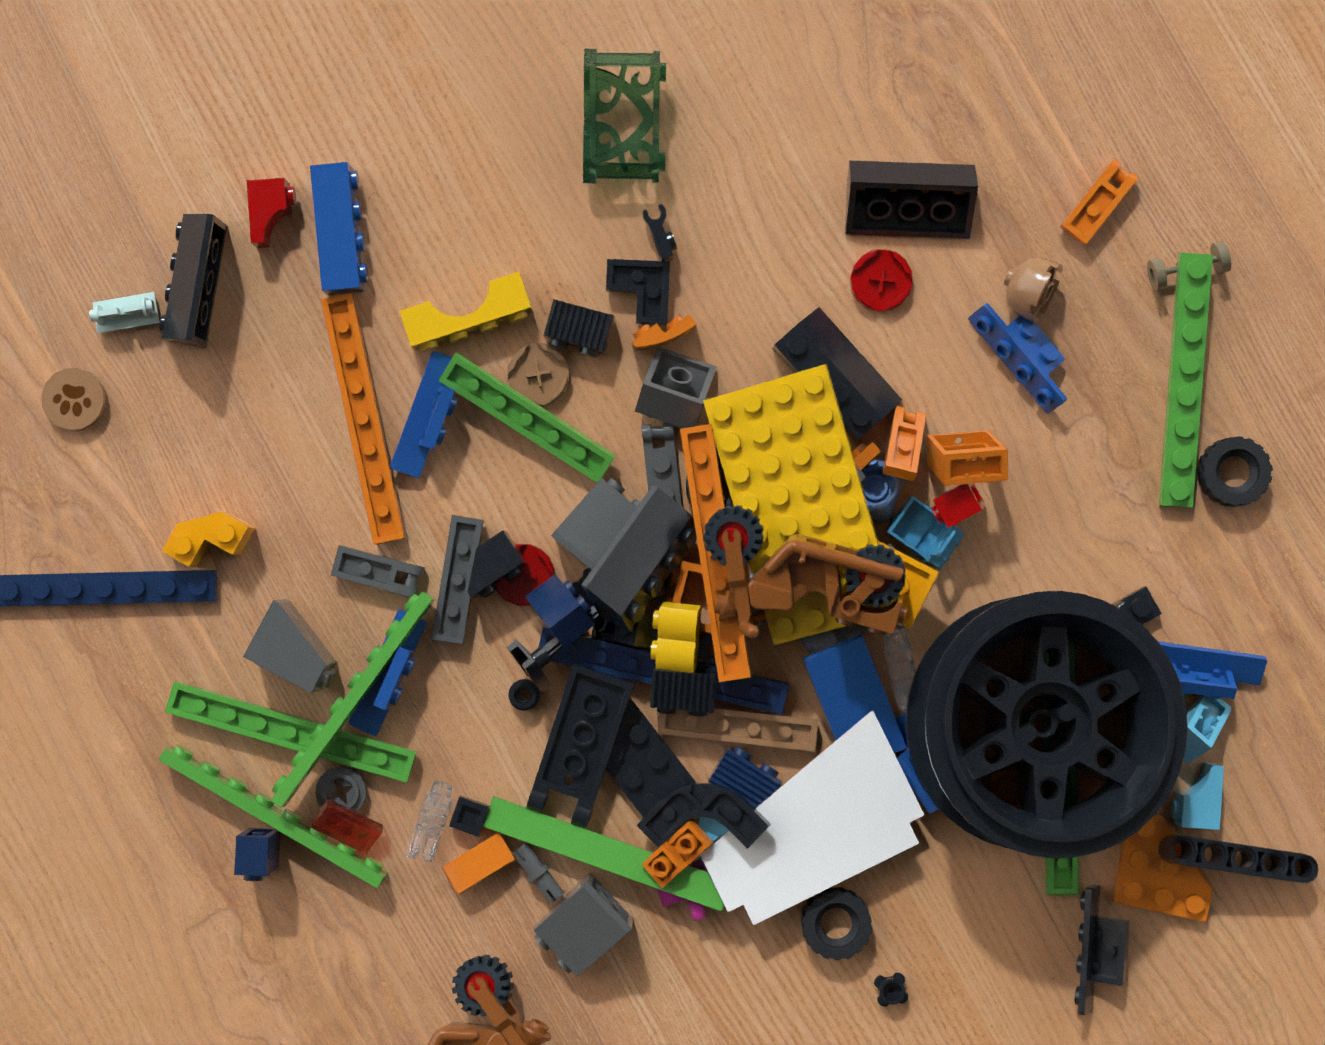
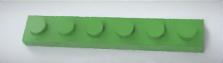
[438,353,616,483]

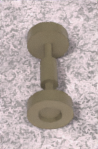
[1147,241,1231,291]

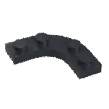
[636,783,771,849]

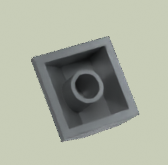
[634,346,717,428]

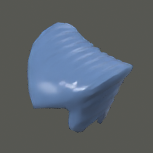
[861,460,906,522]

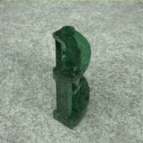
[583,49,666,184]

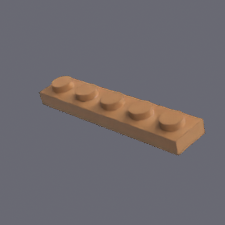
[658,708,819,752]

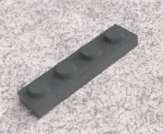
[432,515,484,644]

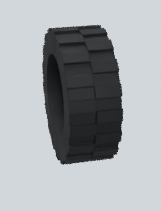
[1197,436,1273,507]
[801,887,872,960]

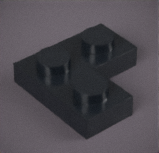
[606,259,670,325]

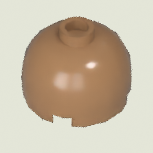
[1004,258,1063,323]

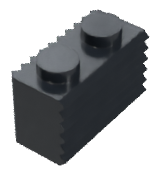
[543,299,615,358]
[650,664,717,717]

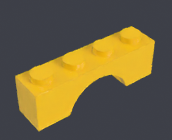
[399,271,533,353]

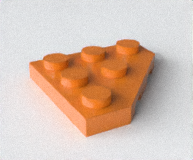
[1111,814,1213,922]

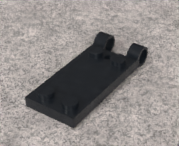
[526,663,635,829]

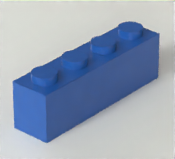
[310,162,368,295]

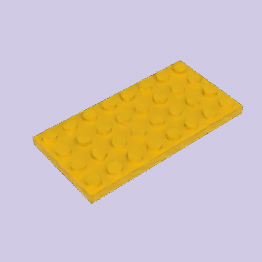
[703,364,895,645]

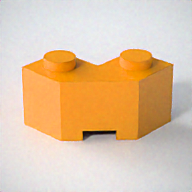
[161,512,255,567]

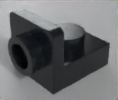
[1112,586,1162,625]

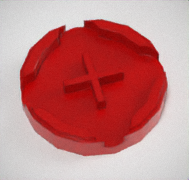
[850,249,913,312]
[496,544,555,606]

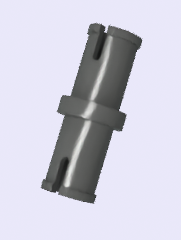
[512,842,565,905]

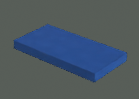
[802,634,907,753]

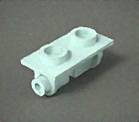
[89,292,160,334]

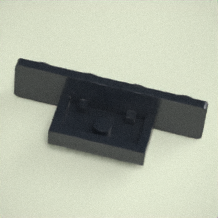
[1074,884,1130,1015]

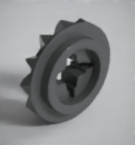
[315,766,367,817]

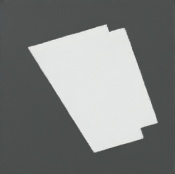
[701,711,924,925]

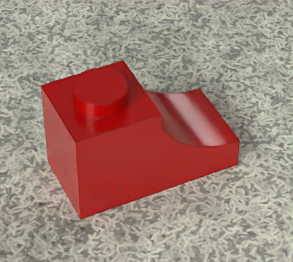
[246,178,296,248]
[931,483,986,528]

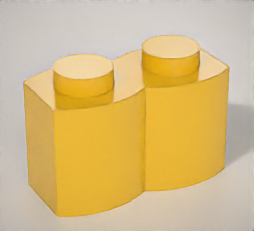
[651,602,701,673]

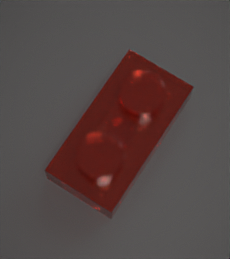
[311,799,383,854]

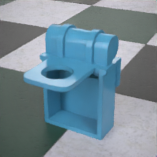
[884,495,965,570]

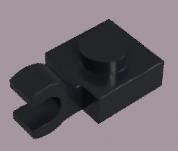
[643,204,677,261]

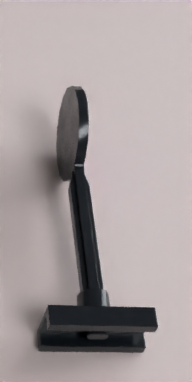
[507,572,673,694]

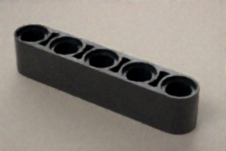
[1158,835,1319,883]

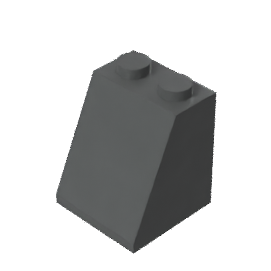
[551,478,640,570]
[243,599,337,693]
[533,873,633,976]

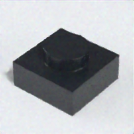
[449,795,490,837]

